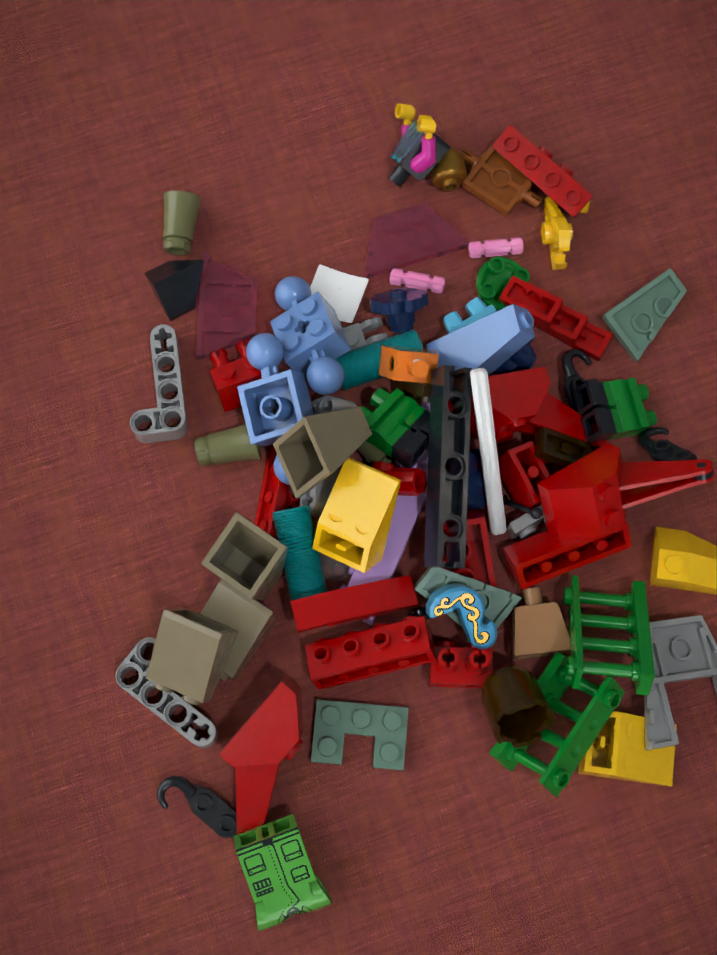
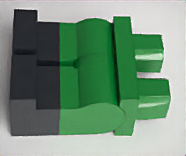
[572,378,657,443]
[361,387,430,468]

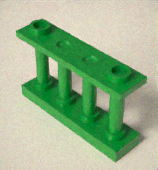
[563,575,655,696]
[489,652,625,798]

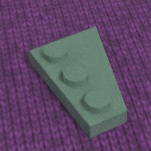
[601,268,687,363]
[413,567,522,628]

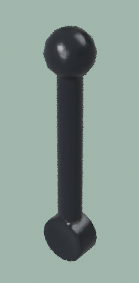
[503,494,542,519]

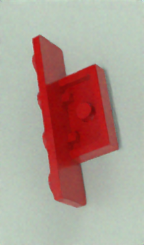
[492,125,592,217]

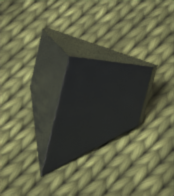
[145,259,204,321]

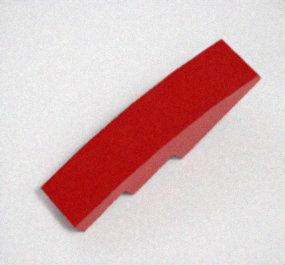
[499,275,613,361]
[290,575,418,633]

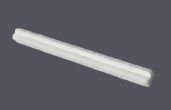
[470,368,507,535]

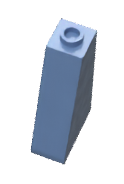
[426,304,535,391]

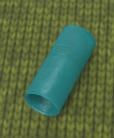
[336,329,423,391]
[272,505,328,601]

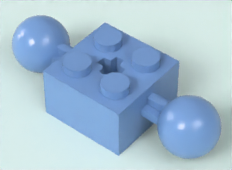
[270,276,351,395]
[237,333,314,485]

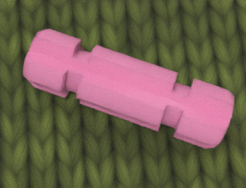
[468,237,524,258]
[389,268,445,294]

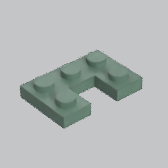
[311,700,409,771]

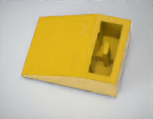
[312,458,401,573]
[578,711,677,787]

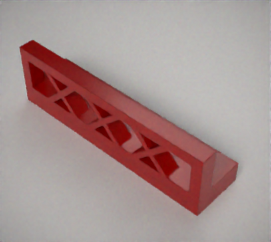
[254,444,300,549]

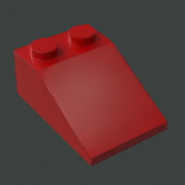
[422,509,496,586]

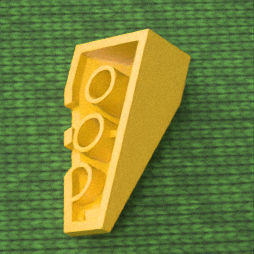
[650,527,717,595]

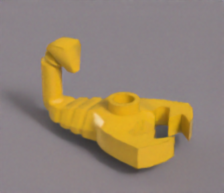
[541,196,590,270]

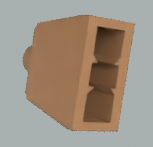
[511,587,570,661]

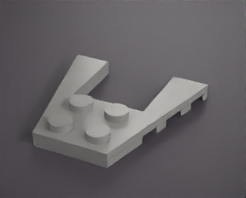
[644,615,717,751]

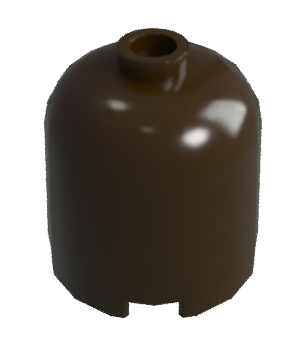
[481,666,555,748]

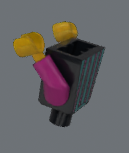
[387,103,451,188]

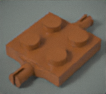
[461,142,543,217]

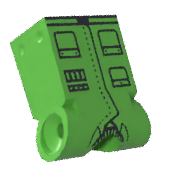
[234,814,333,932]

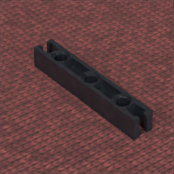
[424,365,472,569]

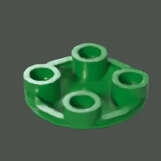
[476,256,530,311]

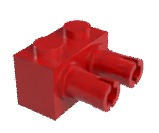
[209,339,262,412]
[498,441,564,515]
[429,641,493,689]

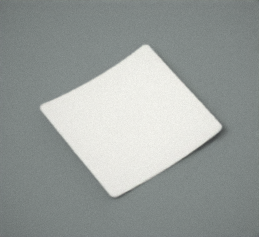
[310,264,369,323]

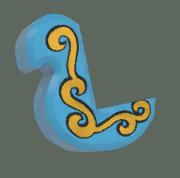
[426,583,497,649]

